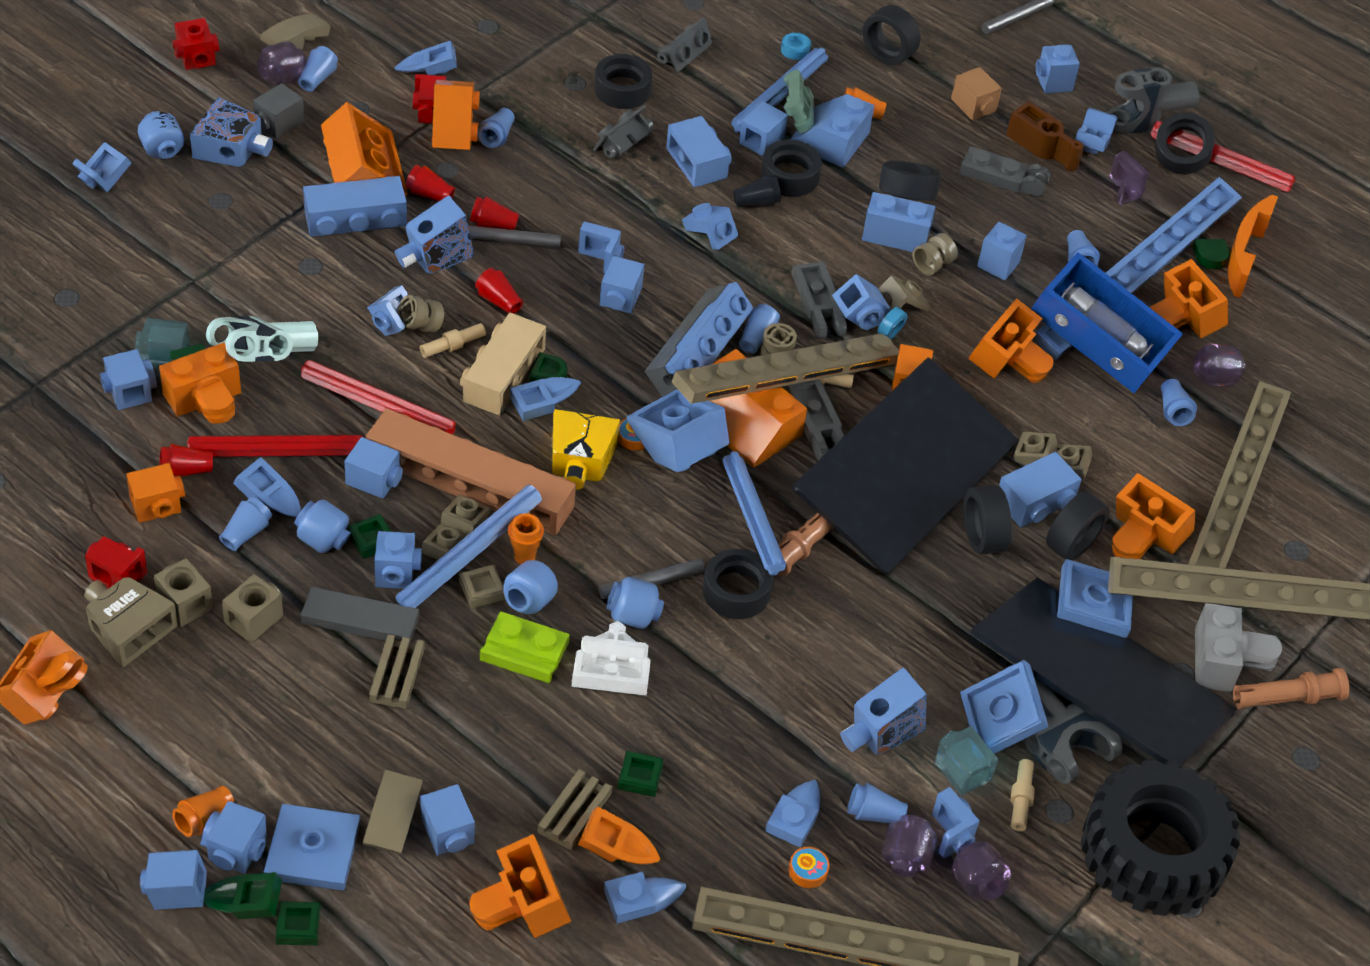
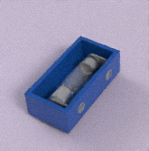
[1031,252,1183,393]

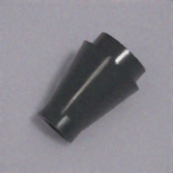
[733,176,781,208]

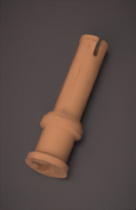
[776,513,834,577]
[1233,668,1349,709]

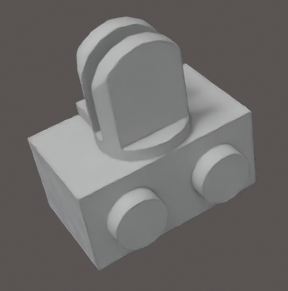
[1195,603,1282,692]

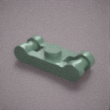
[783,70,814,133]

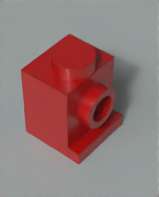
[412,74,446,124]
[85,536,148,588]

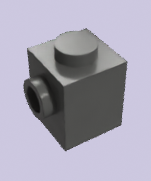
[253,83,304,139]

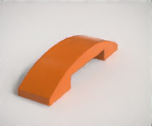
[1228,195,1278,298]

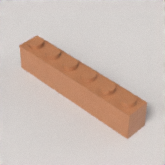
[365,409,576,536]

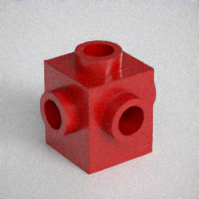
[172,18,220,70]

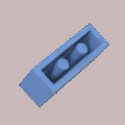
[303,176,407,237]

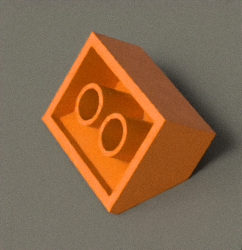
[321,102,408,197]
[710,349,807,468]

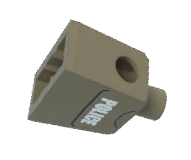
[84,577,177,668]

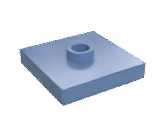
[1057,559,1133,638]
[960,660,1049,759]
[264,804,361,891]

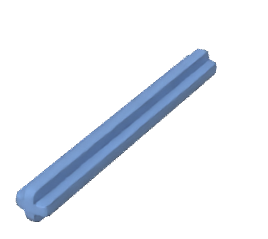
[731,47,828,133]
[723,451,786,576]
[396,485,542,608]

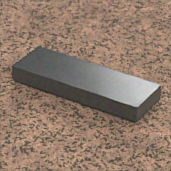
[300,587,419,643]

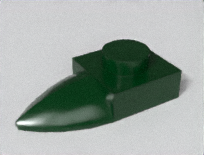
[203,872,282,919]

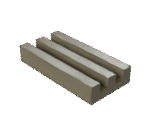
[369,634,425,709]
[537,769,612,850]

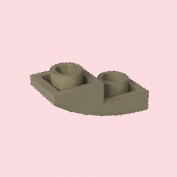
[260,14,330,54]
[1014,432,1093,480]
[422,494,491,560]
[363,769,423,855]

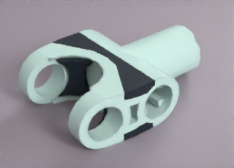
[206,316,318,362]

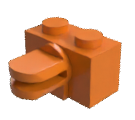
[432,80,480,150]
[1149,259,1228,339]
[968,298,1053,383]
[159,342,241,424]
[1112,473,1195,559]
[0,630,88,725]
[469,834,572,938]

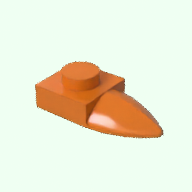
[578,806,660,864]

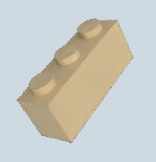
[460,312,546,416]

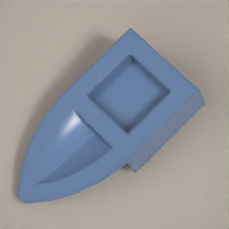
[395,40,457,75]
[510,377,581,421]
[233,457,301,517]
[765,780,821,848]
[604,872,686,924]

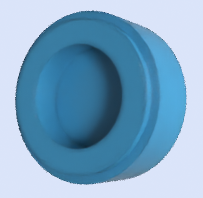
[781,33,811,60]
[877,307,907,339]

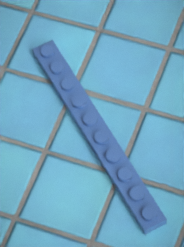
[1032,177,1242,361]

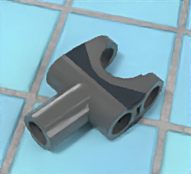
[1107,67,1199,133]
[1023,677,1122,784]

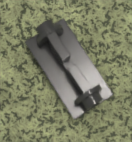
[657,17,712,73]
[593,105,654,159]

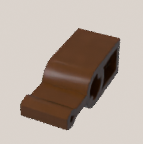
[1006,101,1084,172]

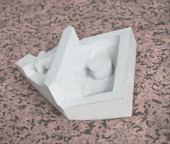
[572,621,651,696]

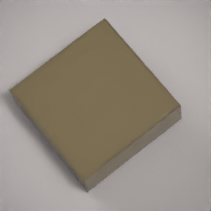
[459,564,506,609]

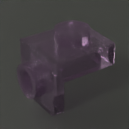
[1109,151,1149,205]

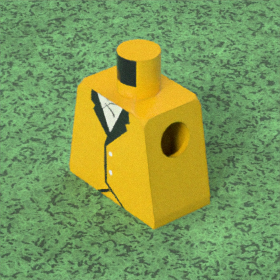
[552,409,620,490]

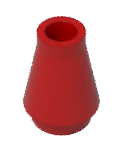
[405,165,455,201]
[470,196,519,230]
[475,268,524,314]
[159,443,213,477]

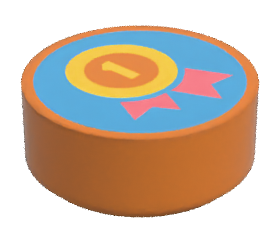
[618,418,645,451]
[789,847,829,888]

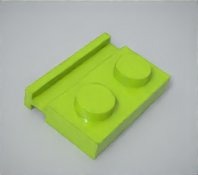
[480,611,570,684]

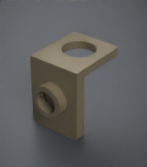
[879,275,932,317]

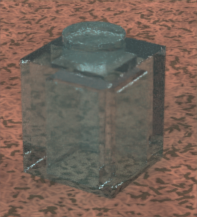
[135,318,190,368]
[935,726,998,796]

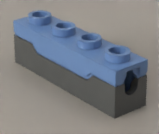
[645,282,753,397]

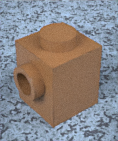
[951,67,1002,120]

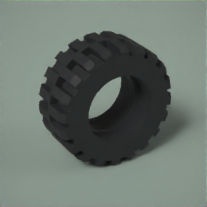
[1081,760,1241,916]

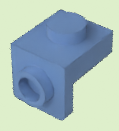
[1075,108,1117,154]
[72,142,132,192]
[682,203,738,250]
[578,221,624,273]
[367,285,408,336]
[932,787,979,858]

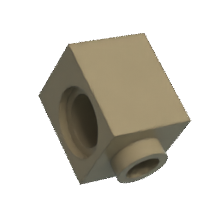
[154,558,213,627]
[222,574,283,643]

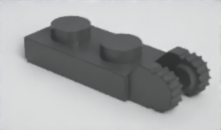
[959,146,1051,197]
[791,262,847,339]
[786,379,844,461]

